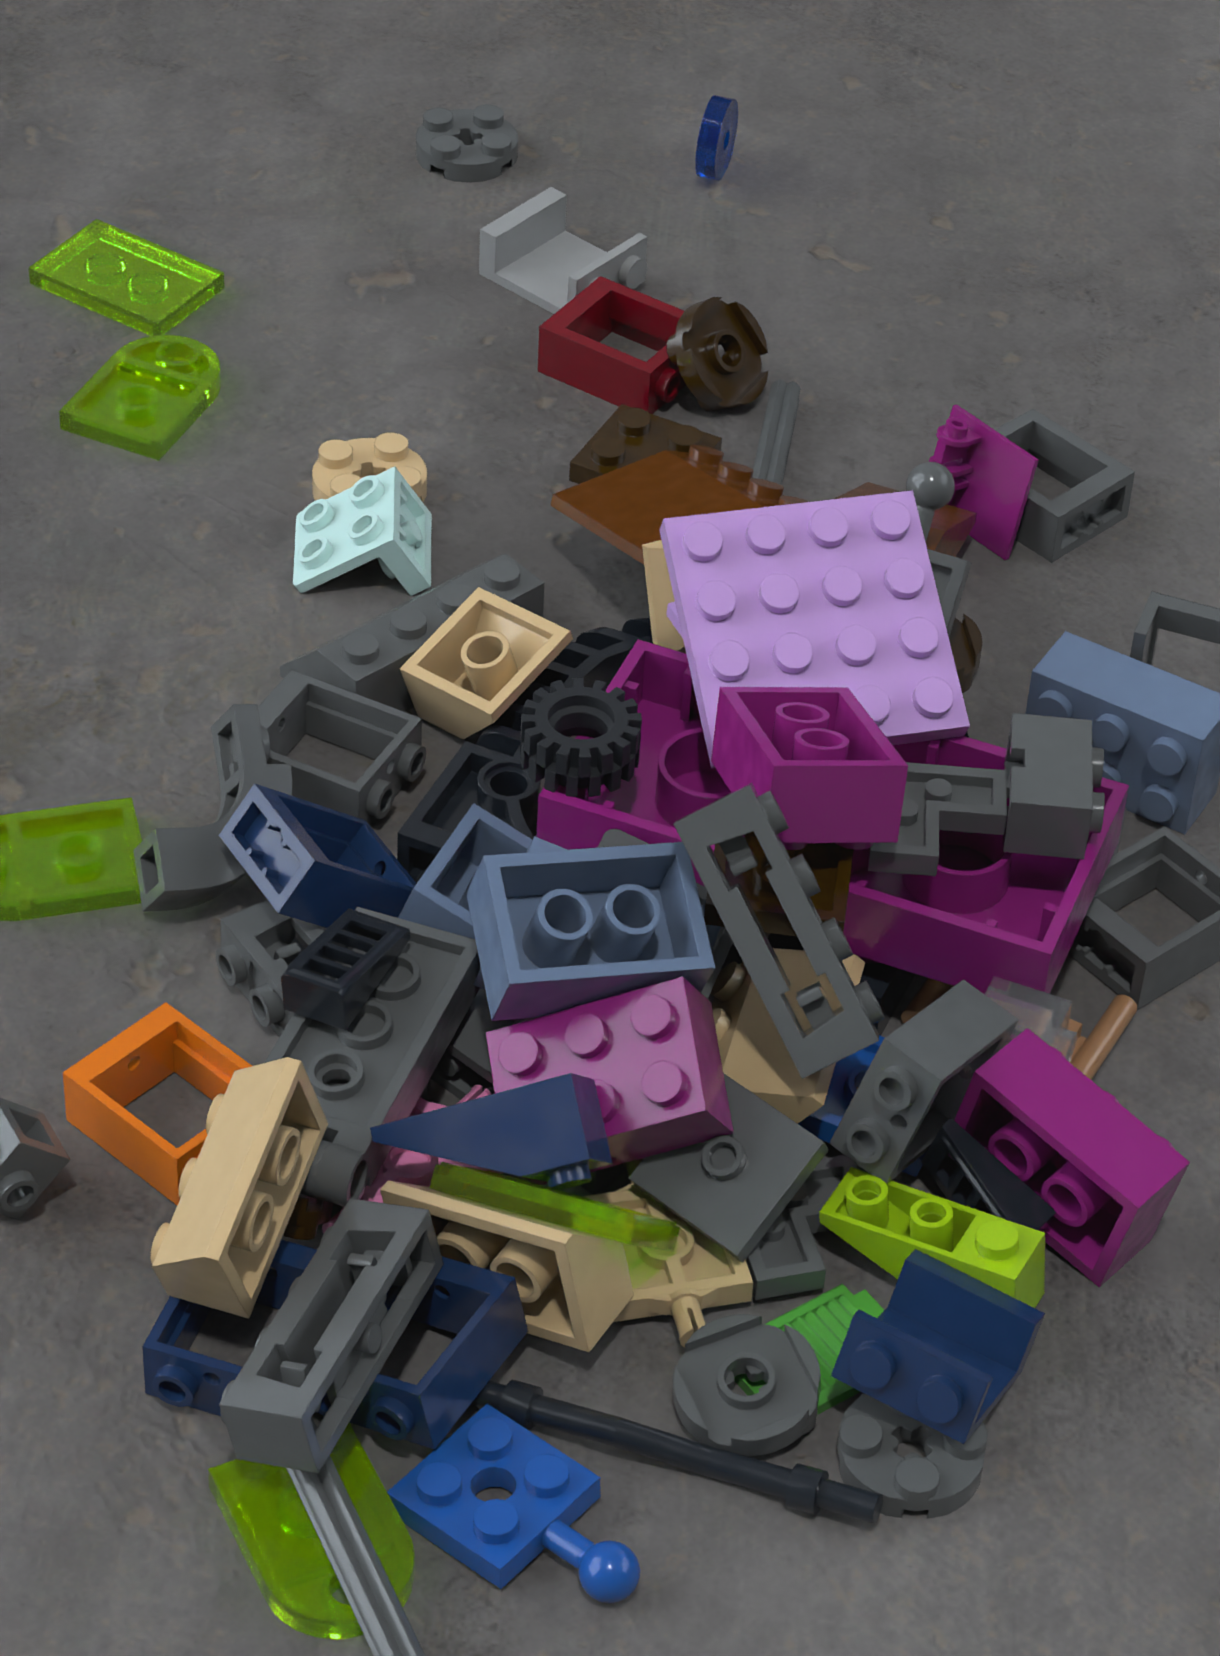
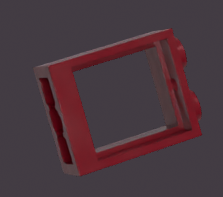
[537,276,686,414]

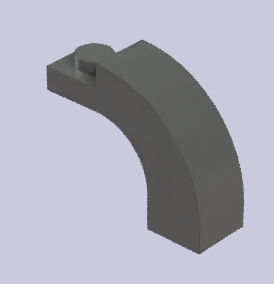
[133,704,293,912]

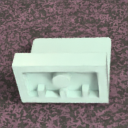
[293,466,432,596]

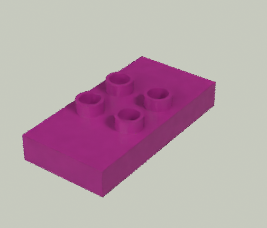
[537,639,1129,1013]

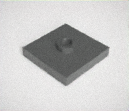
[629,1073,829,1263]

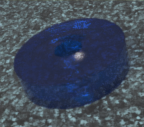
[695,95,738,181]

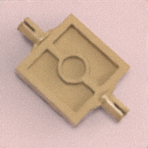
[579,1158,753,1348]

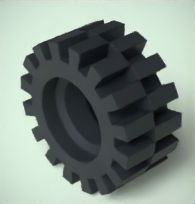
[520,678,642,797]

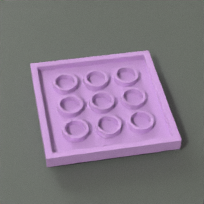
[659,490,970,769]

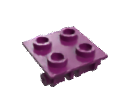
[928,404,1039,560]

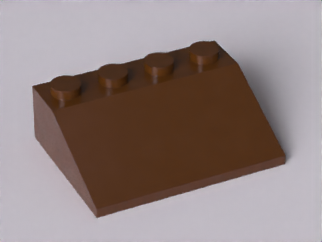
[550,445,809,565]

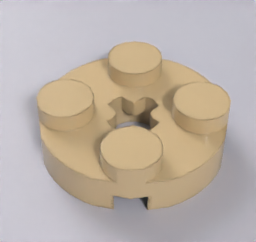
[312,433,427,502]

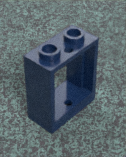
[219,783,417,928]
[142,1239,317,1416]
[318,1257,528,1450]

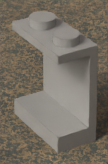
[479,187,647,314]

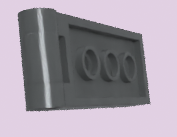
[264,907,480,1207]

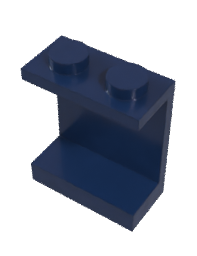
[831,1249,1045,1444]

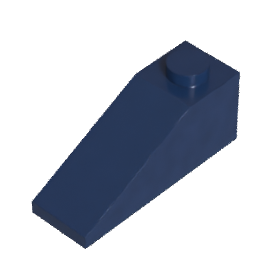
[370,1073,613,1190]

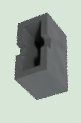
[1003,713,1105,859]

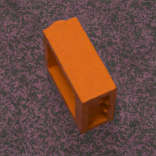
[63,1002,252,1205]

